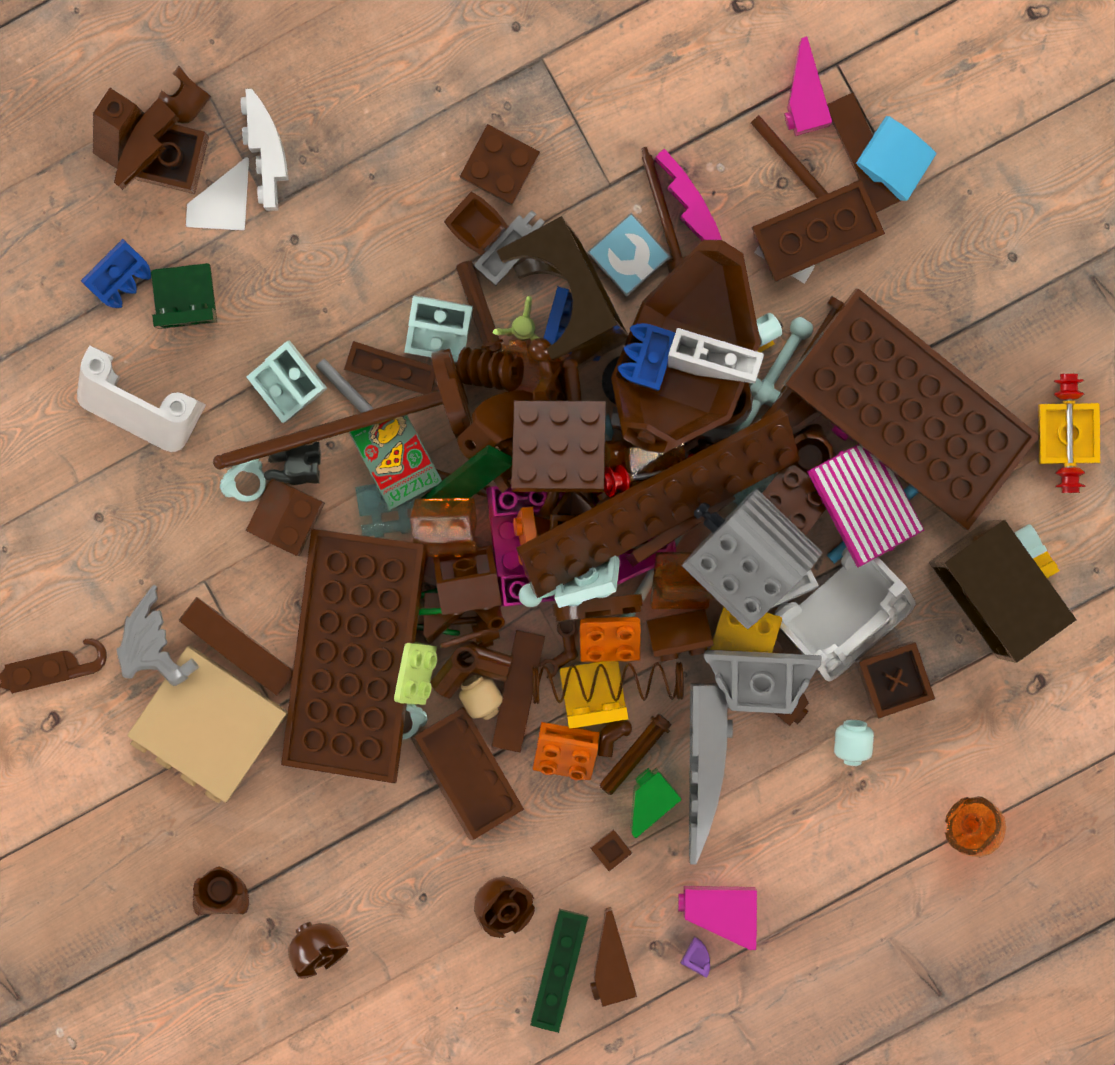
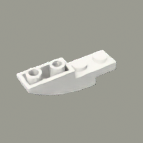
[241,89,289,211]

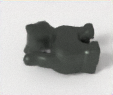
[264,442,321,485]

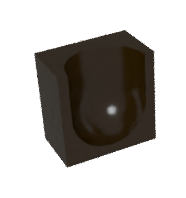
[929,519,1077,663]

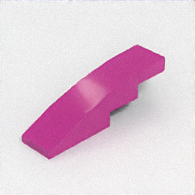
[655,149,722,241]

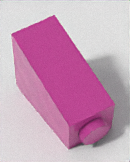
[678,886,757,950]

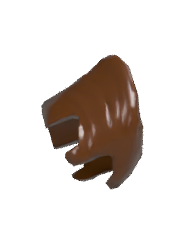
[794,424,837,476]
[193,866,250,916]

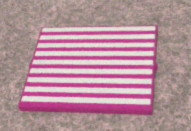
[807,444,924,568]

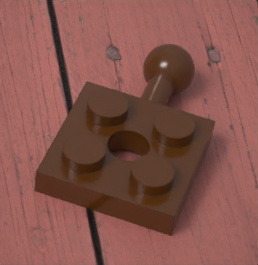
[528,338,567,401]

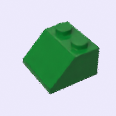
[630,768,682,838]

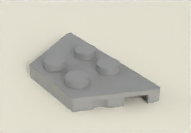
[704,650,822,714]

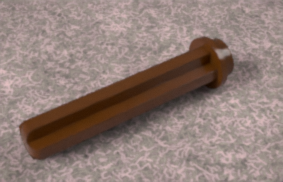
[456,261,504,353]
[600,713,672,795]

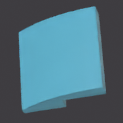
[856,116,937,201]

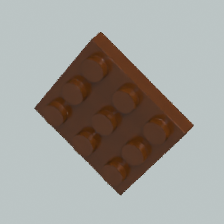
[511,401,606,492]

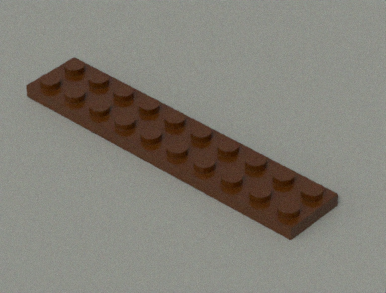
[516,409,800,598]

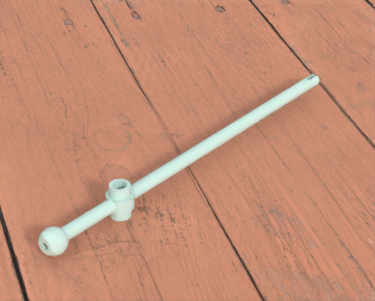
[621,317,813,617]

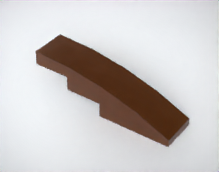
[179,597,293,696]

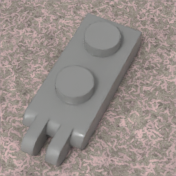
[474,210,545,286]

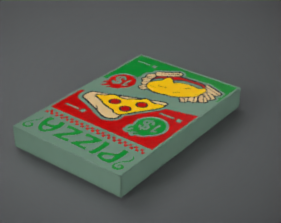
[349,415,442,511]

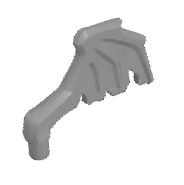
[116,585,199,686]

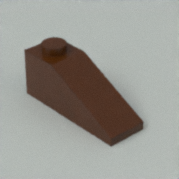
[590,907,637,1007]

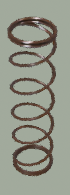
[532,661,684,704]

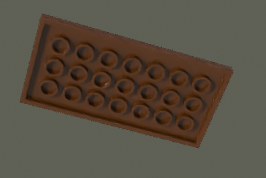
[783,289,1040,530]
[281,529,428,783]

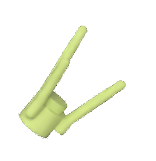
[493,296,540,341]

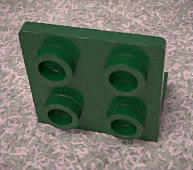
[151,263,217,329]

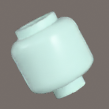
[834,720,874,766]

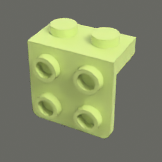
[394,641,437,705]

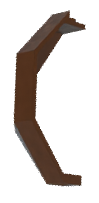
[611,240,761,453]

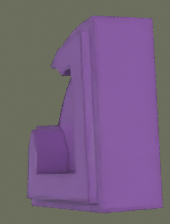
[680,936,710,978]

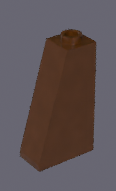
[93,88,144,169]

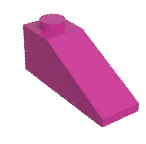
[784,36,832,136]

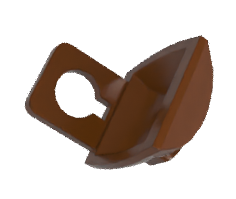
[444,191,509,256]

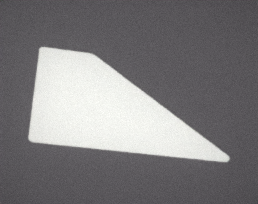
[186,157,249,230]

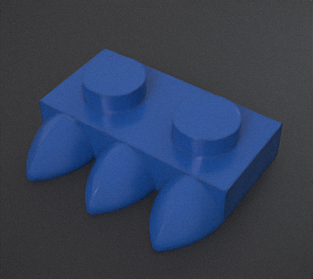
[81,239,151,308]
[617,323,675,391]

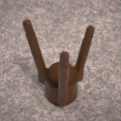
[440,616,500,660]

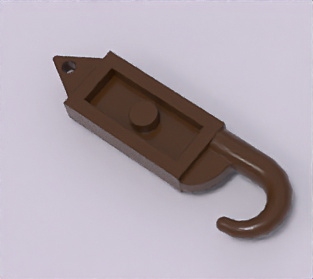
[0,638,107,694]

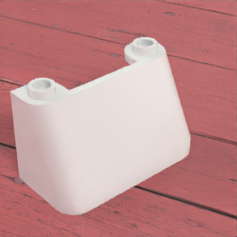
[77,345,206,452]
[775,547,916,681]

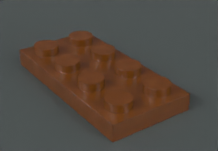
[752,179,885,282]

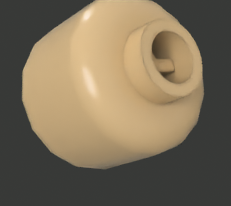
[459,674,503,720]

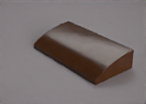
[411,707,524,840]

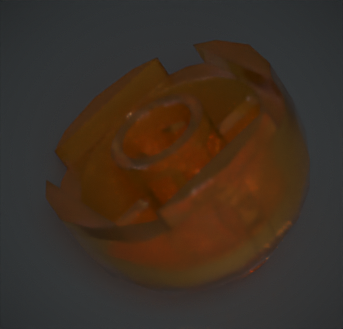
[945,796,1007,858]

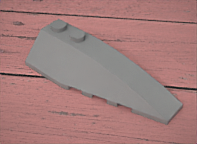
[689,683,733,864]

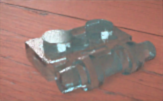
[355,484,422,538]

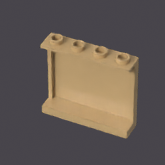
[127,646,288,803]

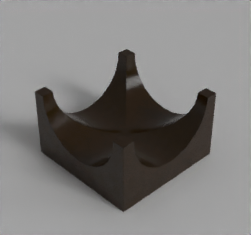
[497,216,628,368]

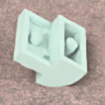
[404,295,473,362]
[246,340,327,423]

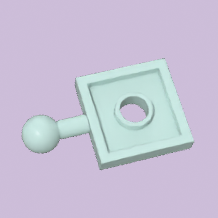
[519,556,620,608]

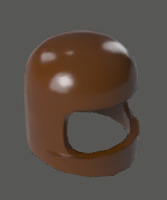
[158,66,211,124]

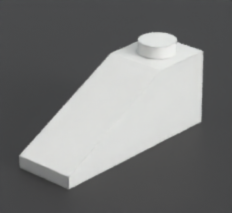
[668,328,764,383]

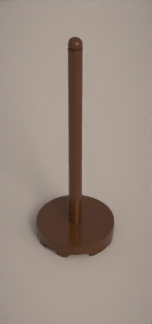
[213,348,473,470]
[552,358,643,622]

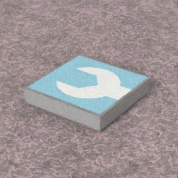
[587,213,671,297]

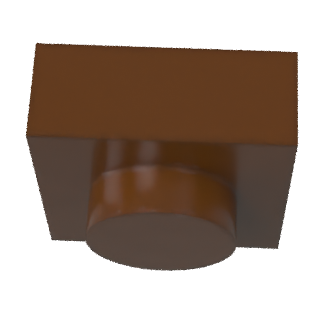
[590,829,632,871]

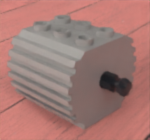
[682,488,823,629]

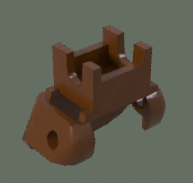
[457,390,533,493]

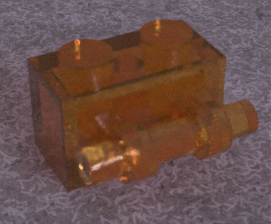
[410,498,477,557]

